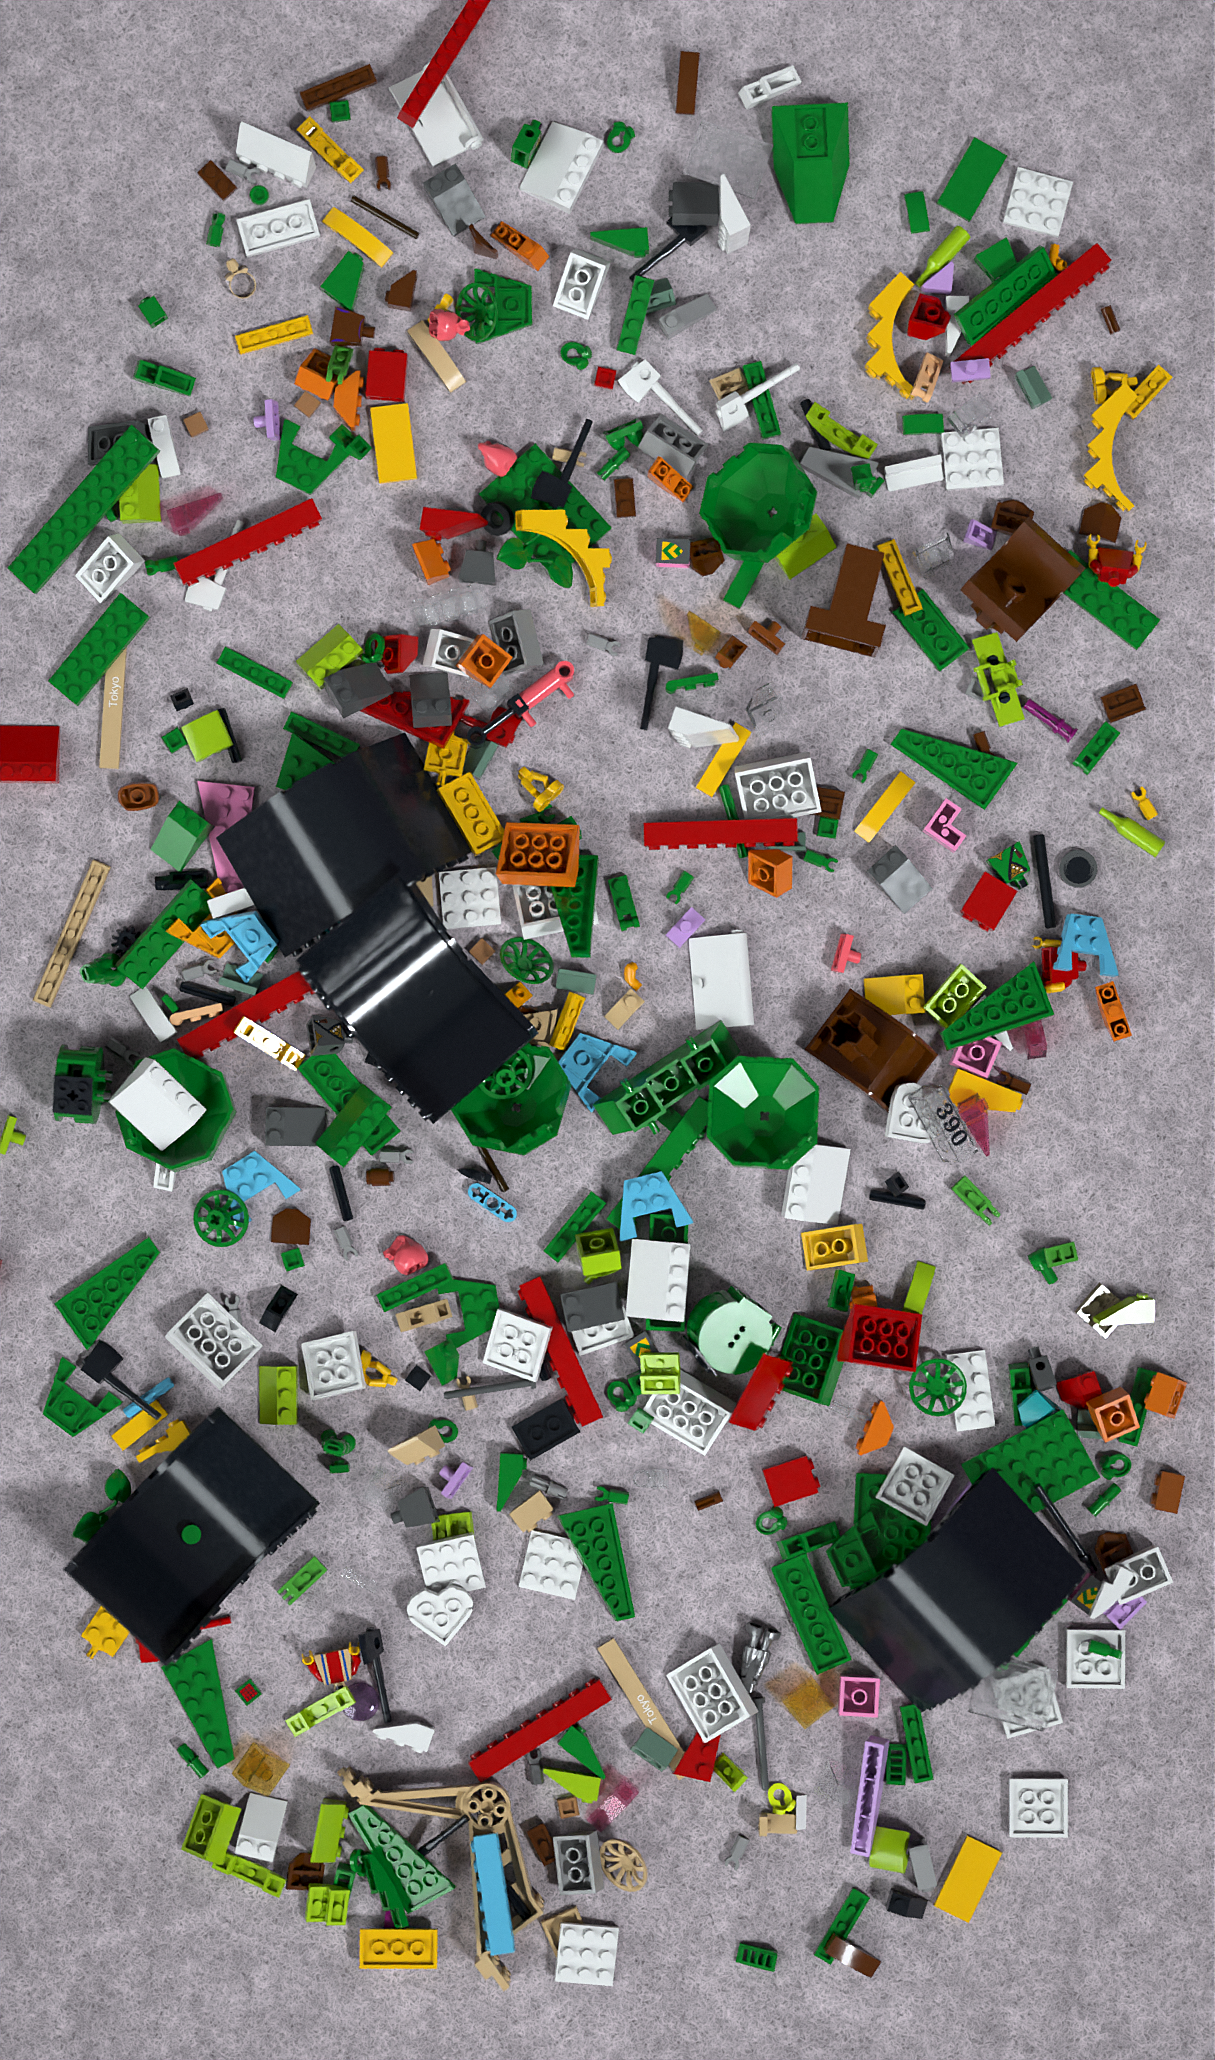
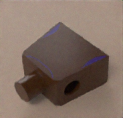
[330,306,376,346]

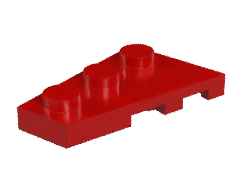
[672,1731,721,1782]

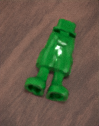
[79,952,126,987]
[320,1429,356,1457]

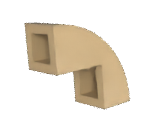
[395,1299,453,1332]

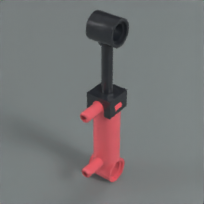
[467,661,574,749]

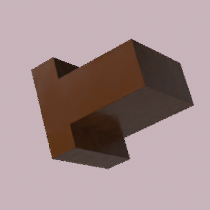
[801,543,886,658]

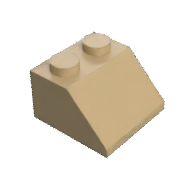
[388,1426,445,1465]

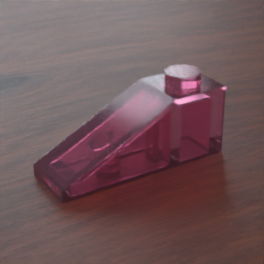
[166,493,224,536]
[1021,1020,1047,1060]
[957,1093,990,1157]
[586,1776,639,1833]

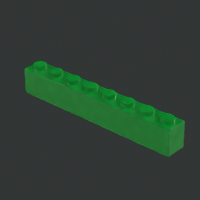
[606,1096,708,1229]

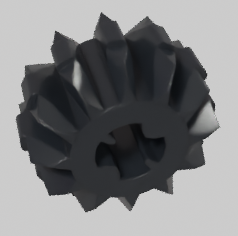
[111,926,141,957]

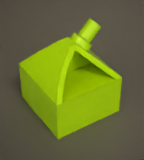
[575,1228,622,1284]

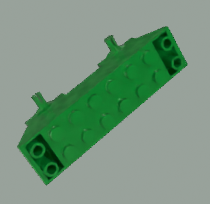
[593,1020,741,1135]

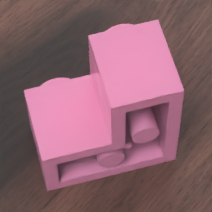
[922,798,966,853]

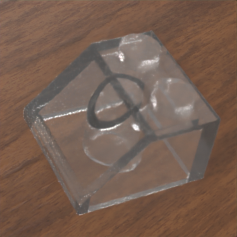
[459,673,516,715]

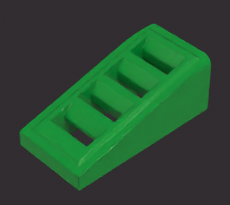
[885,1743,906,1785]
[333,1862,356,1903]
[736,1942,778,1972]

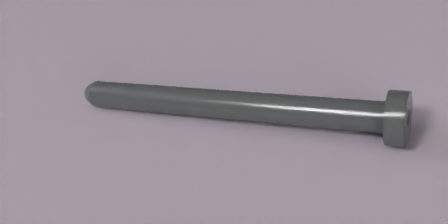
[443,1379,536,1399]
[751,1697,769,1791]

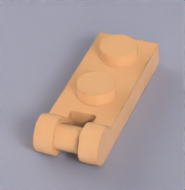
[910,352,944,403]
[170,1003,224,1026]

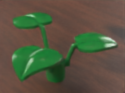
[496,502,573,588]
[72,1469,131,1543]

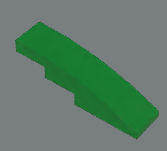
[362,1854,409,1928]

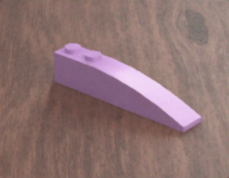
[850,1735,890,1857]

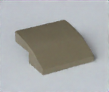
[1074,1282,1121,1339]

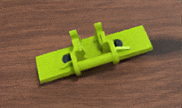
[972,632,1025,727]

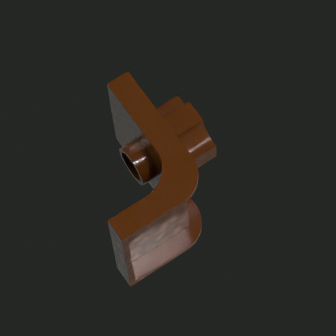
[960,517,1086,642]
[804,988,938,1113]

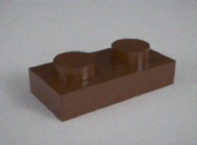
[197,160,237,201]
[614,478,636,518]
[527,1822,556,1867]

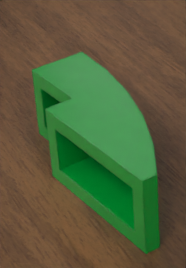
[132,359,196,397]
[1008,1362,1032,1426]
[776,1521,840,1560]

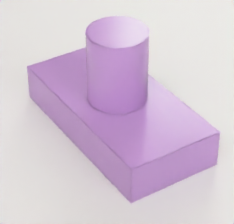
[950,358,991,383]
[254,399,281,441]
[665,907,705,948]
[439,1462,474,1499]

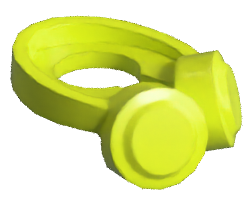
[768,1783,796,1815]

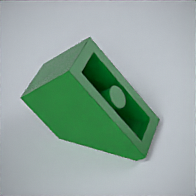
[424,1338,459,1386]

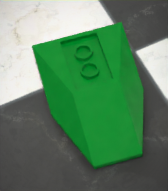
[771,103,850,224]

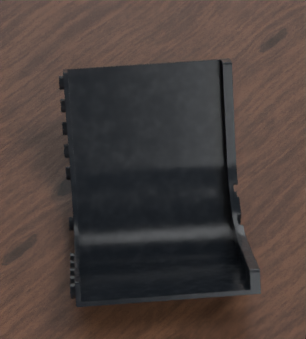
[216,732,472,957]
[295,869,539,1124]
[63,1406,320,1666]
[828,1467,1086,1712]

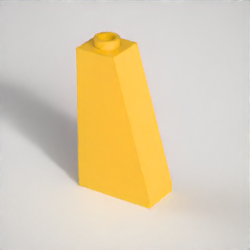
[942,1069,1023,1113]

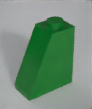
[320,251,365,312]

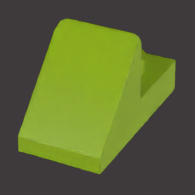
[713,1753,748,1792]

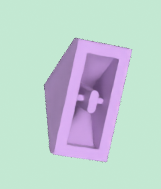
[921,261,954,295]
[963,519,997,550]

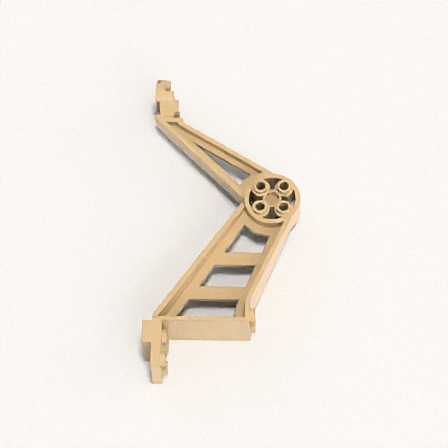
[337,1766,545,1991]

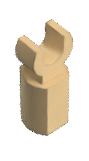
[552,447,587,467]
[456,1376,478,1411]

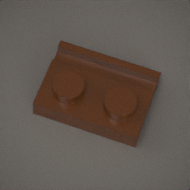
[1100,684,1146,724]
[808,787,845,820]

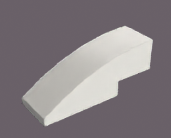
[738,66,801,110]
[130,986,178,1043]
[1088,1565,1135,1619]

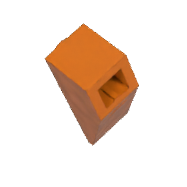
[490,221,549,271]

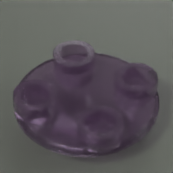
[343,1682,380,1721]

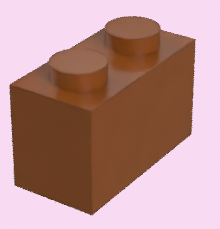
[1150,1470,1185,1514]

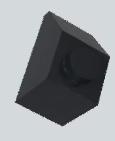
[259,1285,298,1332]
[885,1888,928,1919]

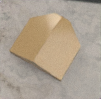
[710,368,749,401]

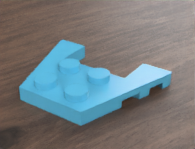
[200,911,279,983]
[1053,914,1118,977]
[558,1033,637,1113]
[222,1151,301,1230]
[620,1171,694,1241]

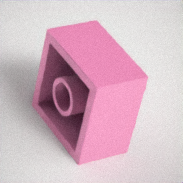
[949,1037,1002,1079]
[838,1673,880,1718]

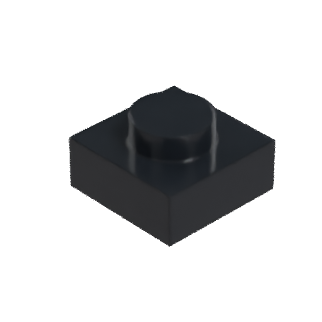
[170,688,194,711]
[885,1171,909,1197]
[405,1364,432,1391]

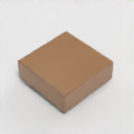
[294,391,321,418]
[183,412,209,438]
[469,938,496,965]
[557,1796,580,1819]

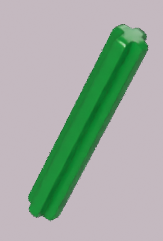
[719,784,748,859]

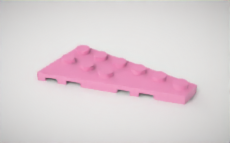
[197,781,255,894]

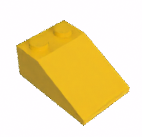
[864,974,925,1015]
[801,1224,868,1271]

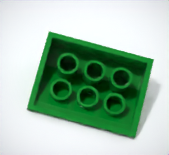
[781,1313,844,1406]

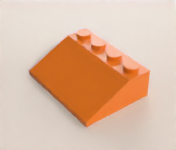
[496,822,580,887]

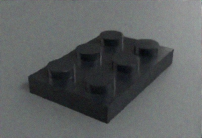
[511,1398,581,1461]

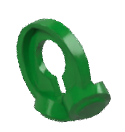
[607,122,635,153]
[561,342,592,370]
[361,633,385,663]
[607,1381,637,1412]
[428,1418,458,1443]
[1100,1454,1131,1480]
[756,1506,787,1535]
[350,1849,371,1877]

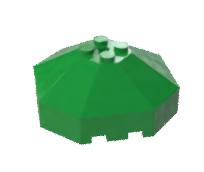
[699,443,818,563]
[451,1043,572,1156]
[115,1048,237,1173]
[706,1056,820,1170]

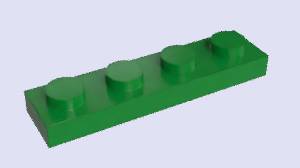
[616,275,654,355]
[742,361,781,440]
[216,647,293,700]
[283,712,360,757]
[544,1191,606,1263]
[376,1263,454,1312]
[1118,1367,1157,1447]
[899,1704,934,1784]
[814,1887,870,1965]

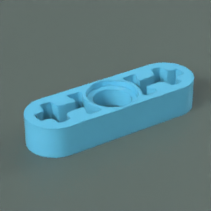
[468,1183,517,1222]

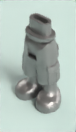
[739,1622,781,1693]

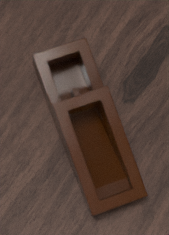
[676,51,700,115]
[824,1933,881,1978]

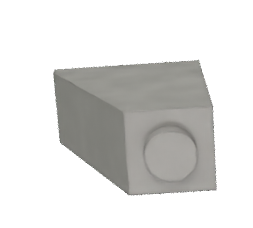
[907,1838,937,1892]

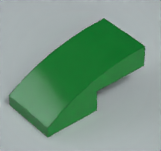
[904,191,930,234]
[902,414,944,435]
[328,424,372,460]

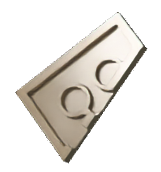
[524,1009,558,1047]

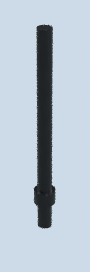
[1033,1483,1097,1573]

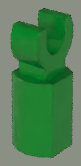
[206,212,225,247]
[145,555,178,576]
[852,749,878,784]
[803,849,838,873]
[666,871,694,905]
[595,1486,629,1505]
[1087,1639,1123,1659]

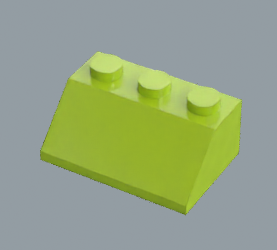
[119,464,161,524]
[774,513,837,580]
[296,624,364,690]
[923,963,987,1029]
[259,1365,298,1425]
[181,1794,241,1865]
[310,1798,349,1863]

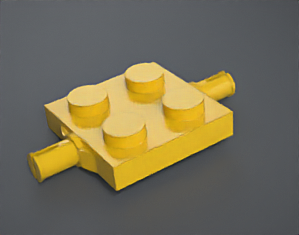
[424,730,468,786]
[81,1606,130,1659]

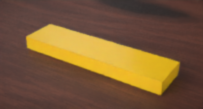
[235,315,313,355]
[877,539,923,616]
[696,722,751,798]

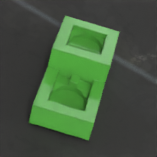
[1044,1242,1078,1268]

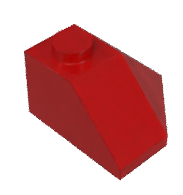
[907,293,951,341]
[375,634,418,674]
[1056,1370,1102,1409]

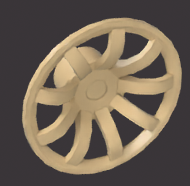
[599,1839,648,1892]

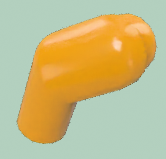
[1049,244,1068,271]
[624,962,642,991]

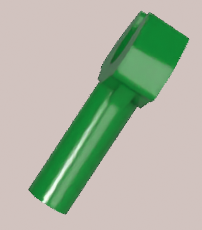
[519,805,555,823]

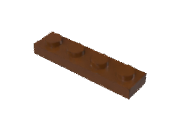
[300,64,377,112]

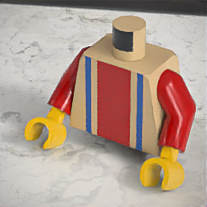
[301,1642,361,1691]

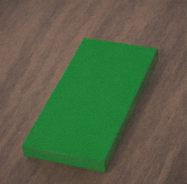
[936,137,1007,222]
[892,589,970,672]

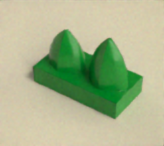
[603,418,643,451]
[827,1269,855,1312]

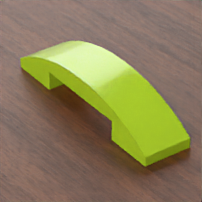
[805,402,878,459]
[902,1261,936,1314]
[285,1685,356,1737]
[211,1851,287,1898]

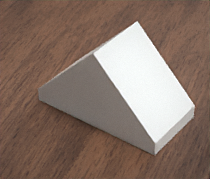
[153,1163,177,1192]

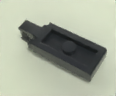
[155,870,209,891]

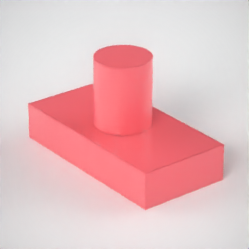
[831,934,861,973]

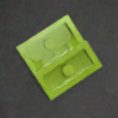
[181,710,233,762]
[640,1352,680,1394]
[431,1511,475,1541]
[869,1826,911,1874]
[305,1883,350,1926]

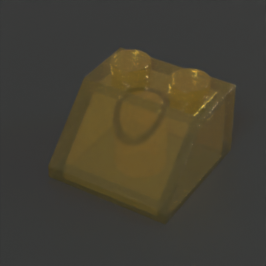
[686,611,721,656]
[781,1675,835,1729]
[231,1742,290,1797]

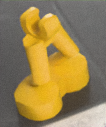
[1091,366,1138,404]
[518,767,564,812]
[360,1349,397,1388]

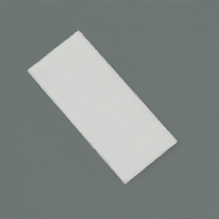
[796,1795,807,1830]

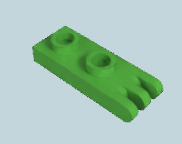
[277,1556,328,1606]

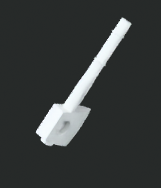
[618,360,703,436]
[716,363,800,432]
[185,520,244,612]

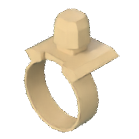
[225,258,256,299]

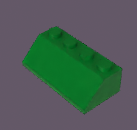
[315,1084,393,1168]

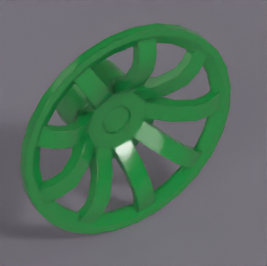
[456,283,498,341]
[500,937,554,984]
[478,1049,532,1099]
[193,1190,249,1247]
[909,1359,967,1416]

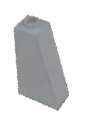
[798,447,879,500]

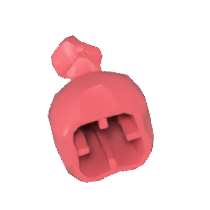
[429,309,470,341]
[478,440,517,477]
[383,1235,428,1275]

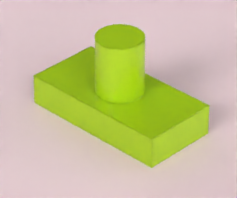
[0,1115,26,1155]

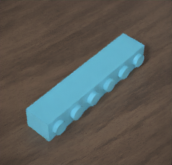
[470,1832,516,1956]

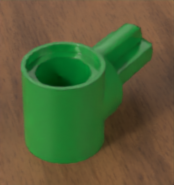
[1027,1246,1058,1285]

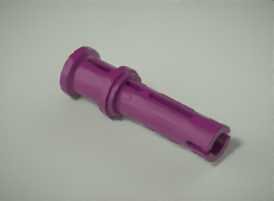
[1023,698,1078,743]

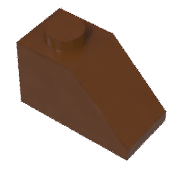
[385,270,418,312]

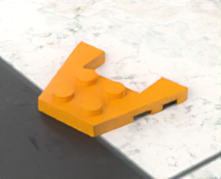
[166,878,237,959]

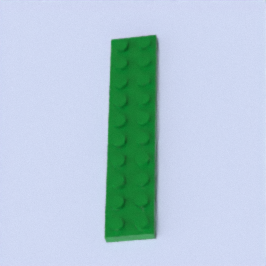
[8,425,160,594]

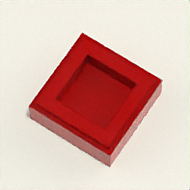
[594,367,617,390]

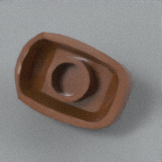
[118,782,159,811]

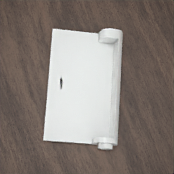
[389,62,483,167]
[689,930,754,1030]

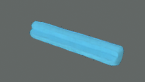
[123,1377,174,1418]

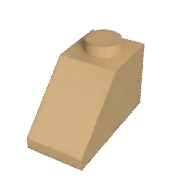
[604,989,645,1030]

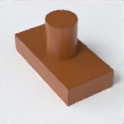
[747,621,785,655]
[715,635,748,668]

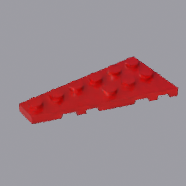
[360,691,470,749]

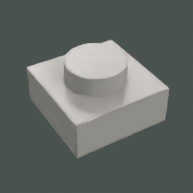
[965,676,990,702]

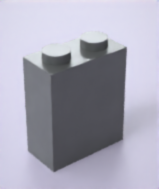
[668,182,718,226]

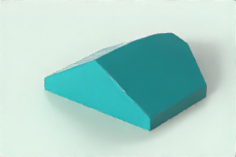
[1018,1389,1061,1428]

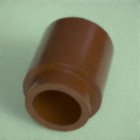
[366,1167,395,1187]

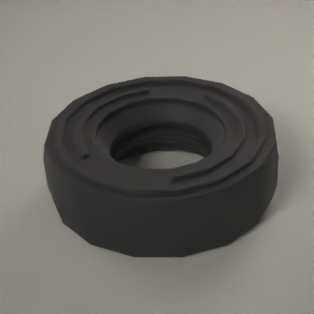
[481,501,514,536]

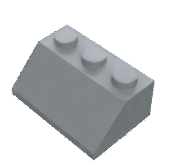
[638,414,709,478]
[489,609,544,676]
[553,1830,604,1895]

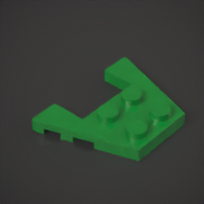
[474,269,532,344]
[276,419,350,495]
[437,1279,500,1348]
[42,1356,123,1437]
[826,1510,895,1587]

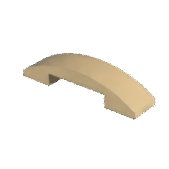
[407,320,466,393]

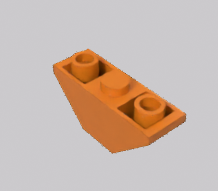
[333,370,364,431]
[647,456,694,502]
[1095,981,1132,1042]
[855,1400,894,1456]

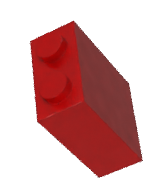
[365,348,408,402]
[960,872,1018,932]
[762,1455,821,1507]

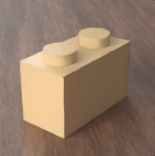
[509,1490,554,1532]

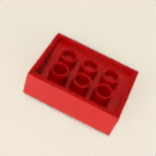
[0,726,60,784]
[837,1304,922,1372]
[729,1351,794,1431]

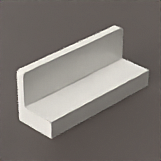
[883,454,944,492]

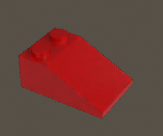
[419,507,488,541]

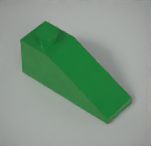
[590,227,649,258]
[497,1452,527,1512]
[558,1723,606,1780]

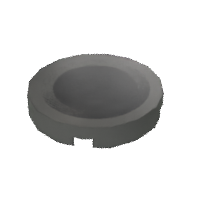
[1059,850,1098,888]

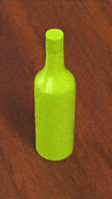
[914,225,971,288]
[1098,807,1166,857]

